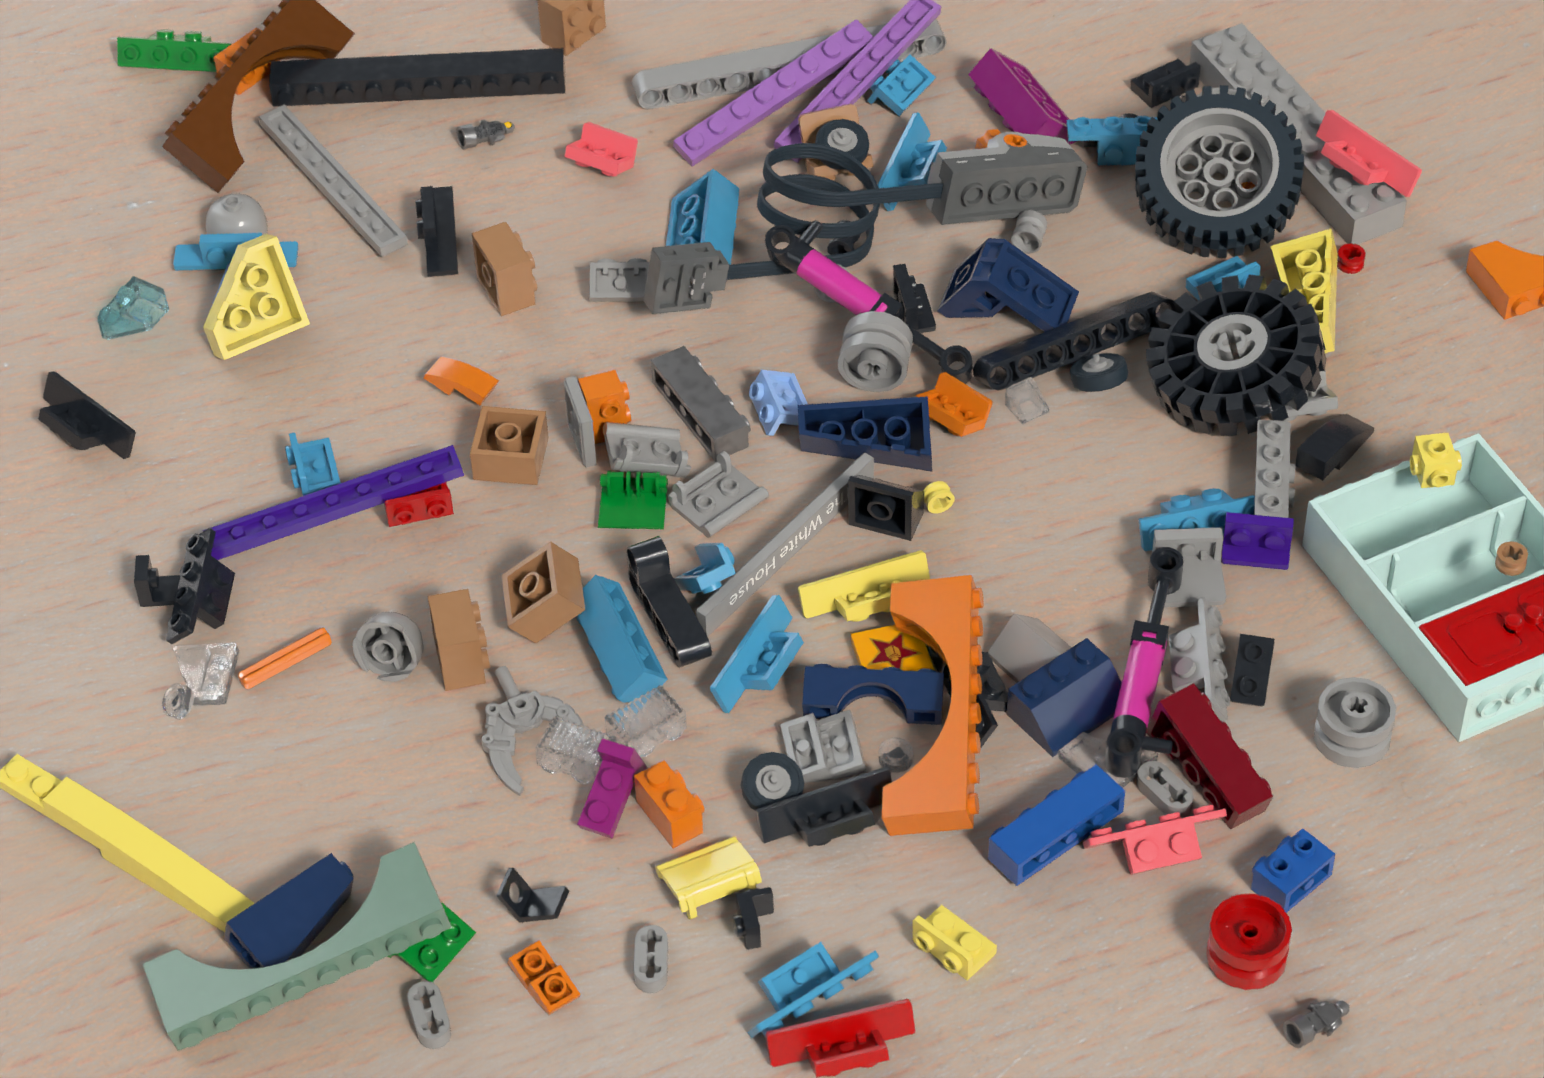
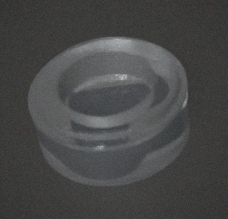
[162,683,194,719]
[879,738,914,773]

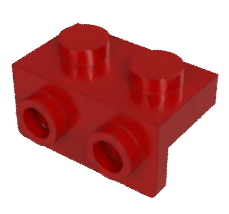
[383,482,454,527]

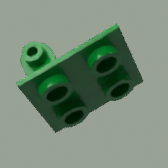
[598,471,668,529]
[387,902,477,983]

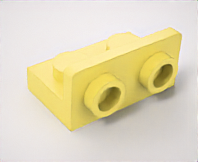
[912,905,997,981]

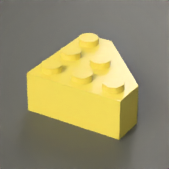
[203,234,310,360]

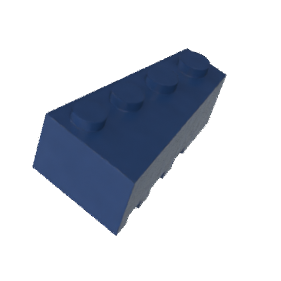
[798,396,933,472]

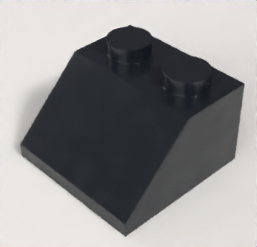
[848,475,924,541]

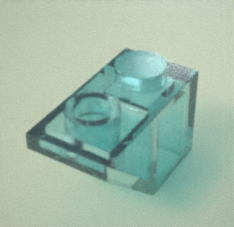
[97,276,169,340]

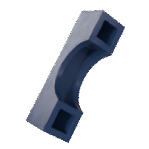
[802,664,944,725]

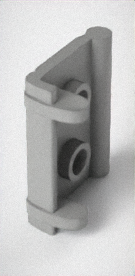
[603,422,691,477]
[668,451,769,538]

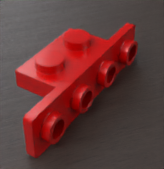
[765,999,916,1078]

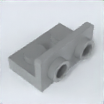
[590,258,649,302]

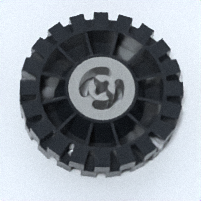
[1146,275,1326,436]

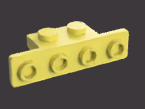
[798,550,930,622]

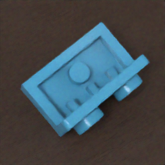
[1185,256,1261,300]
[285,432,341,496]
[674,543,736,594]

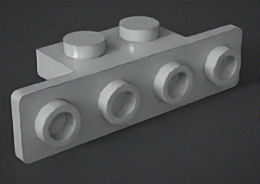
[1254,420,1295,518]
[1169,597,1230,721]

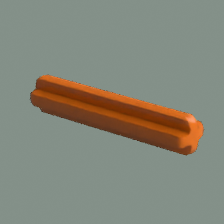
[238,628,332,689]

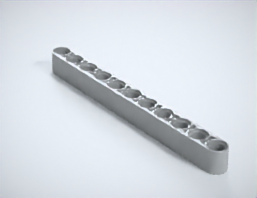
[632,19,947,109]

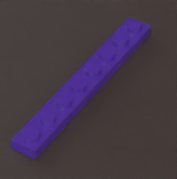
[202,445,464,560]

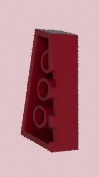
[1146,683,1273,829]

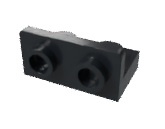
[1130,58,1201,108]
[893,264,936,333]

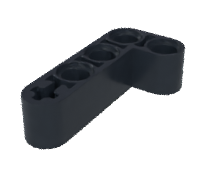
[626,536,712,668]

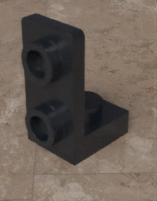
[134,555,181,607]
[1230,634,1275,707]

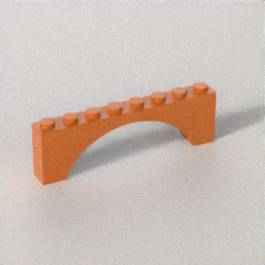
[1466,240,1544,320]
[882,575,984,836]

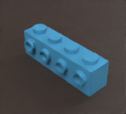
[576,575,668,707]

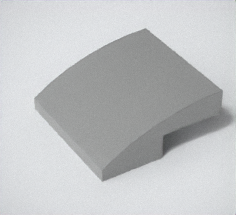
[780,709,867,783]

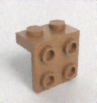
[798,104,873,180]

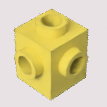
[1410,433,1462,488]

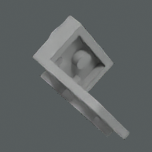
[1152,528,1226,607]

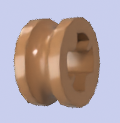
[1495,541,1528,576]

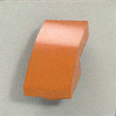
[424,357,499,406]
[507,940,581,1015]

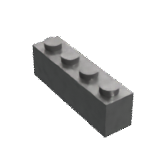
[651,346,751,462]

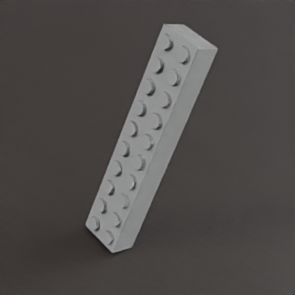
[1190,23,1407,245]

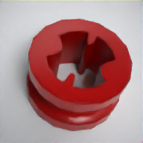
[1337,243,1366,274]

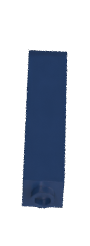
[224,853,354,969]

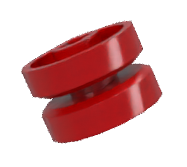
[1206,893,1292,990]

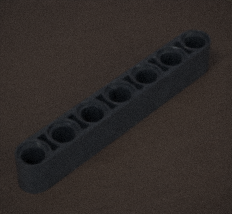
[973,292,1178,390]

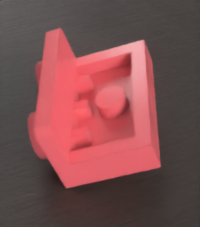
[565,122,638,176]

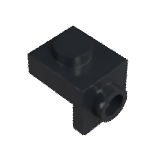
[733,887,774,950]

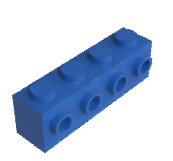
[988,764,1125,886]

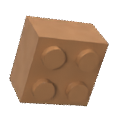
[537,0,606,56]
[472,221,538,317]
[470,406,549,485]
[502,541,585,643]
[428,589,490,691]

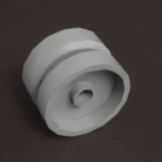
[838,311,913,392]
[1314,677,1396,768]

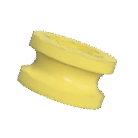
[923,481,955,513]

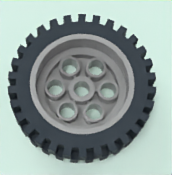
[1135,85,1304,258]

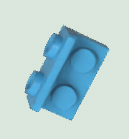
[867,54,936,116]

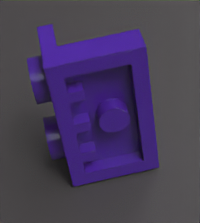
[1221,512,1294,570]

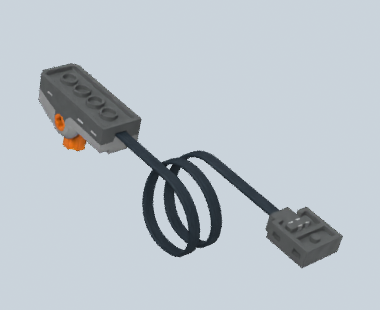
[643,129,1088,314]

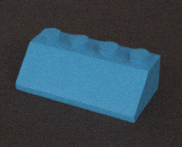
[666,169,740,265]

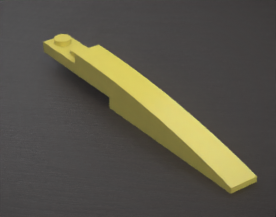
[0,754,255,932]

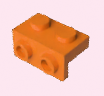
[916,372,993,437]

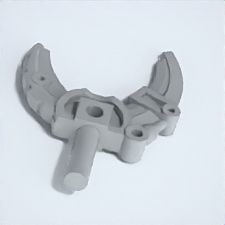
[482,666,588,796]

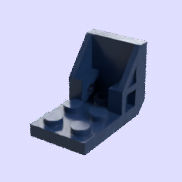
[937,238,1079,332]

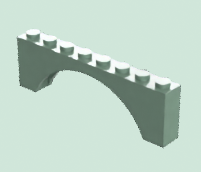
[143,842,452,1051]

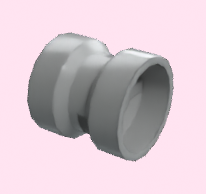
[1011,210,1047,254]

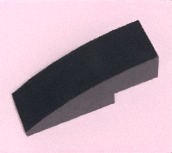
[1295,414,1374,481]

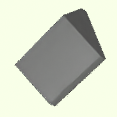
[988,614,1072,683]

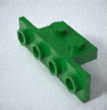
[117,29,232,72]

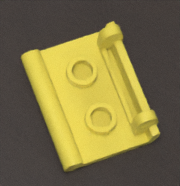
[656,836,762,920]

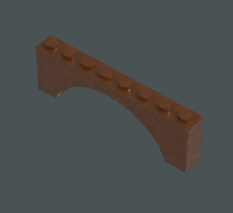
[162,0,355,193]

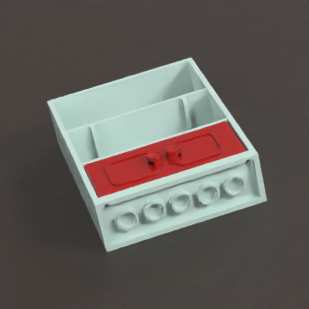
[1302,433,1544,742]

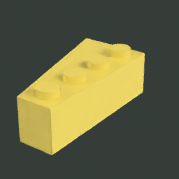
[1271,228,1338,353]

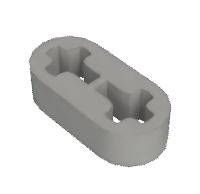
[1137,761,1193,818]
[634,925,669,993]
[407,981,451,1049]

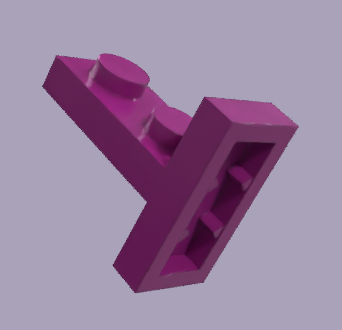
[577,738,648,839]

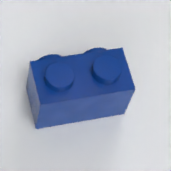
[1251,828,1335,913]

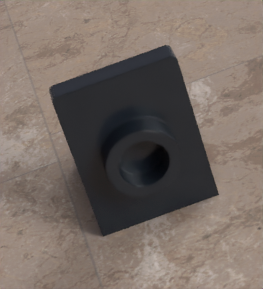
[497,868,569,923]

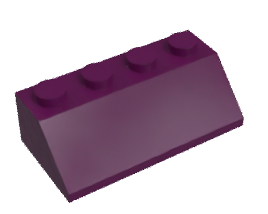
[968,48,1078,144]

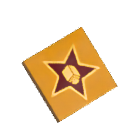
[851,624,934,671]

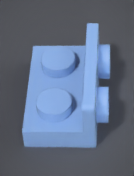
[749,369,808,436]

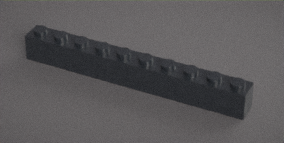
[269,48,566,107]

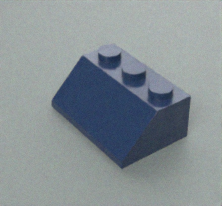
[1007,638,1122,757]

